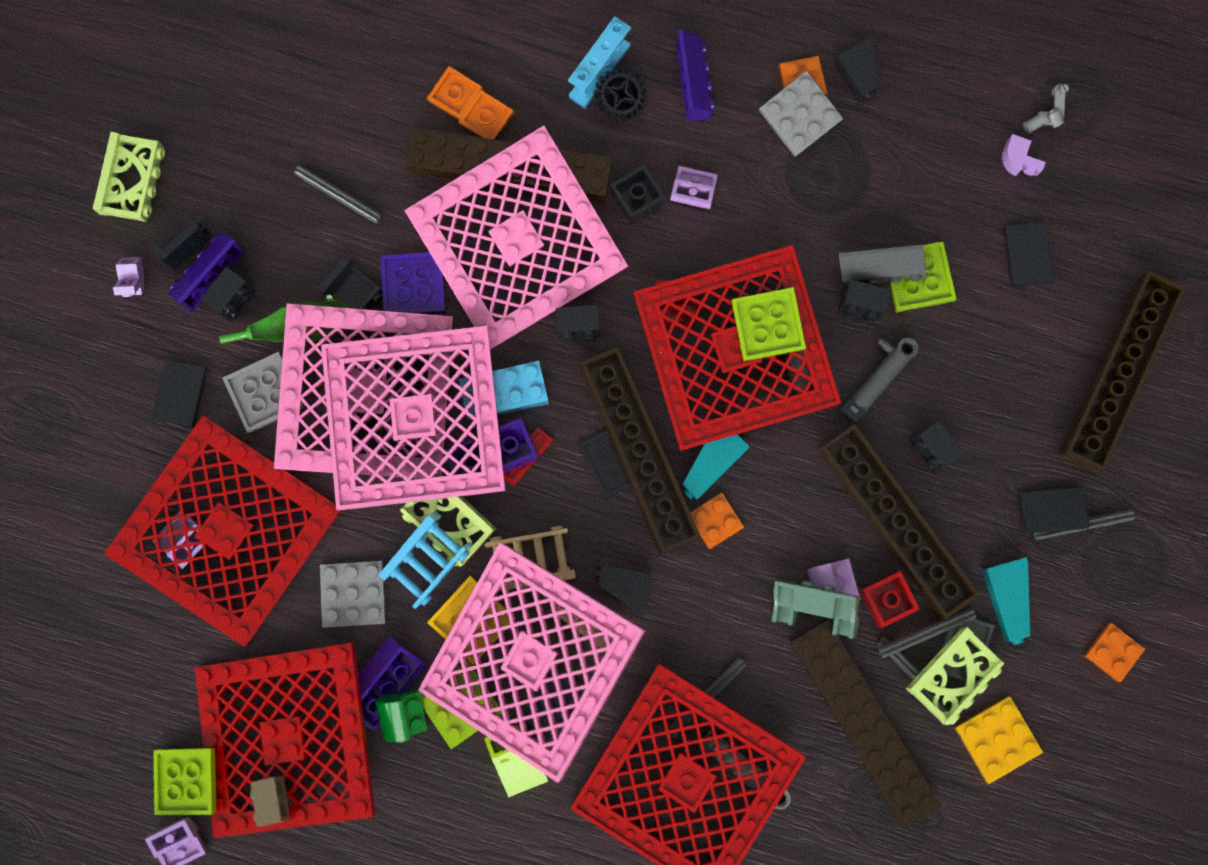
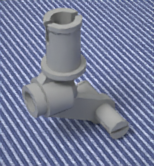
[1023,84,1069,134]

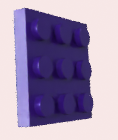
[381,252,446,314]

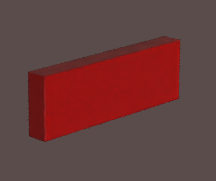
[504,427,554,487]

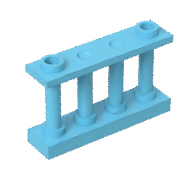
[568,16,631,108]
[378,511,473,609]

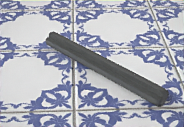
[294,165,382,224]
[1033,509,1135,540]
[878,608,976,658]
[877,636,952,712]
[669,658,747,737]

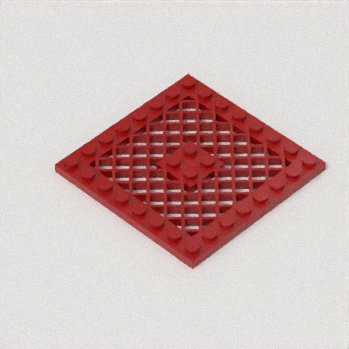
[633,245,841,451]
[104,415,341,647]
[194,643,376,838]
[570,663,806,865]

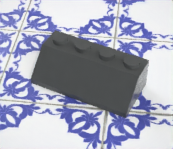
[839,245,927,286]

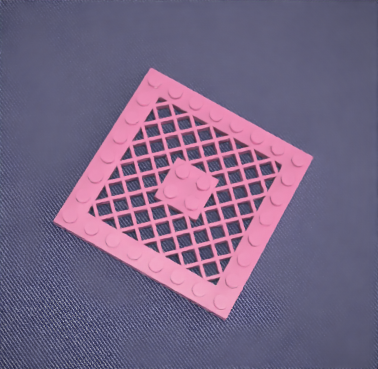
[405,126,628,350]
[274,304,453,479]
[321,326,505,511]
[418,543,645,783]

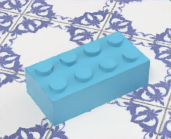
[458,361,549,422]

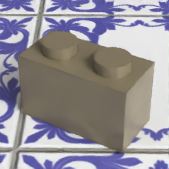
[250,777,291,827]

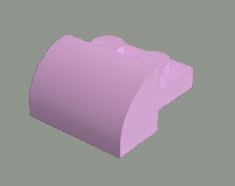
[670,166,718,209]
[153,511,202,569]
[806,559,859,596]
[145,817,207,865]

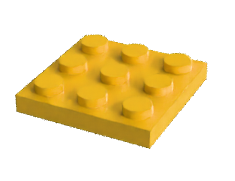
[427,576,516,665]
[954,696,1043,784]

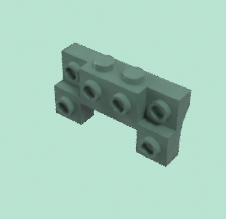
[772,580,860,639]

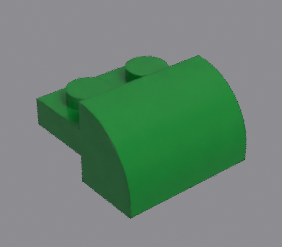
[375,689,427,742]

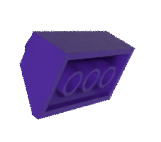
[676,30,715,121]
[168,232,245,312]
[445,418,539,475]
[358,635,428,731]

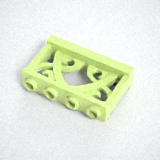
[93,132,165,222]
[400,473,497,567]
[906,627,1004,725]

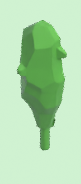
[219,294,349,344]

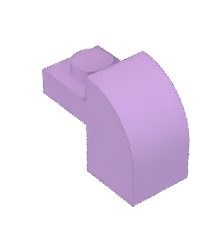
[1002,134,1046,176]
[113,257,144,297]

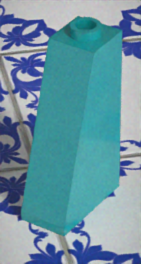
[681,435,750,501]
[982,557,1030,645]

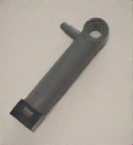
[838,338,918,425]

